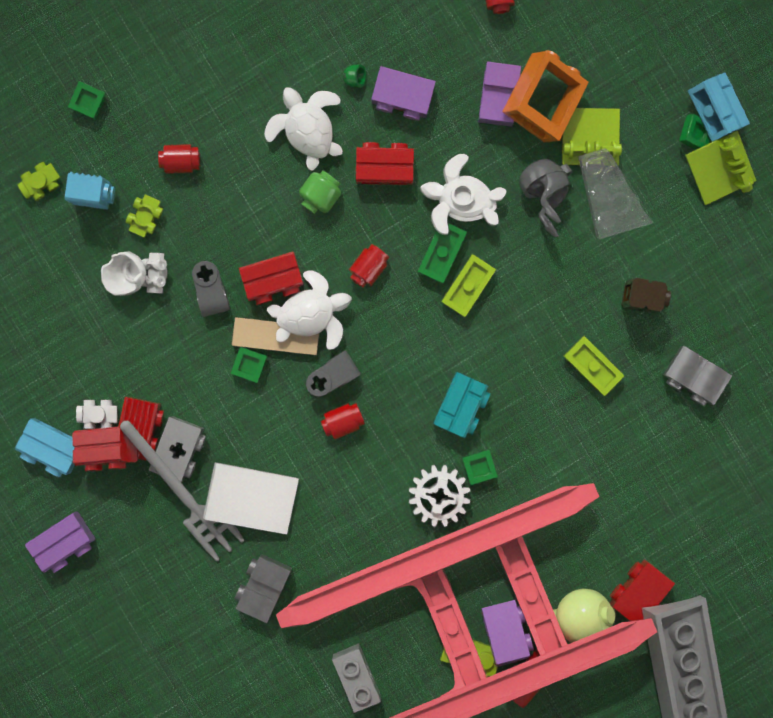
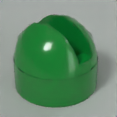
[343,64,367,88]

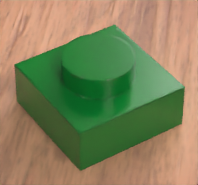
[68,81,107,120]
[679,114,711,150]
[231,347,268,383]
[462,449,498,485]

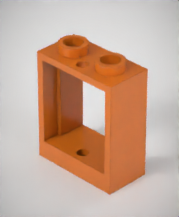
[502,50,589,142]

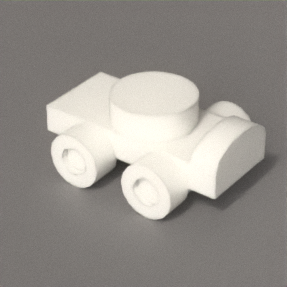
[142,253,167,293]
[76,400,118,429]

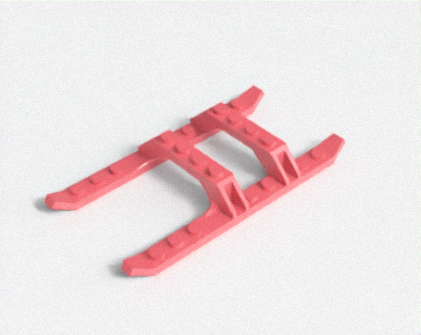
[276,483,657,718]

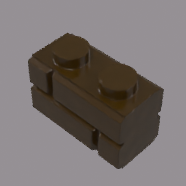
[621,278,671,313]

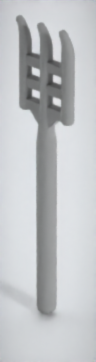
[120,421,244,561]

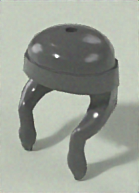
[519,159,573,237]

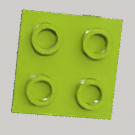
[562,108,622,166]
[685,130,756,205]

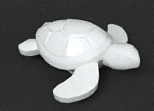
[264,87,342,171]
[420,154,506,235]
[267,271,352,350]

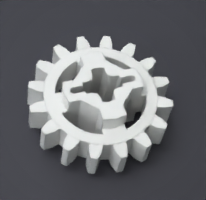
[409,465,470,527]

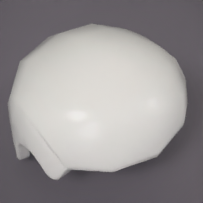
[101,251,147,296]

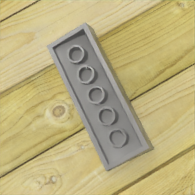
[642,596,727,718]

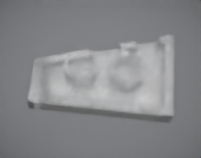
[578,148,653,239]

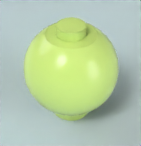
[553,589,615,643]

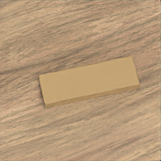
[232,317,319,355]

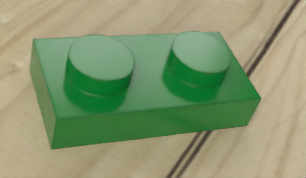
[418,223,467,284]

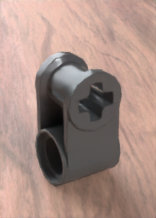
[192,261,230,317]
[306,350,361,396]

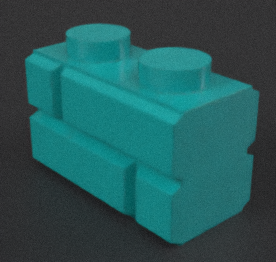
[433,372,491,438]

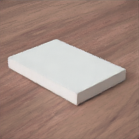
[203,462,299,534]

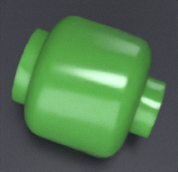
[299,170,341,214]

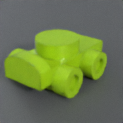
[17,162,61,201]
[126,194,163,238]

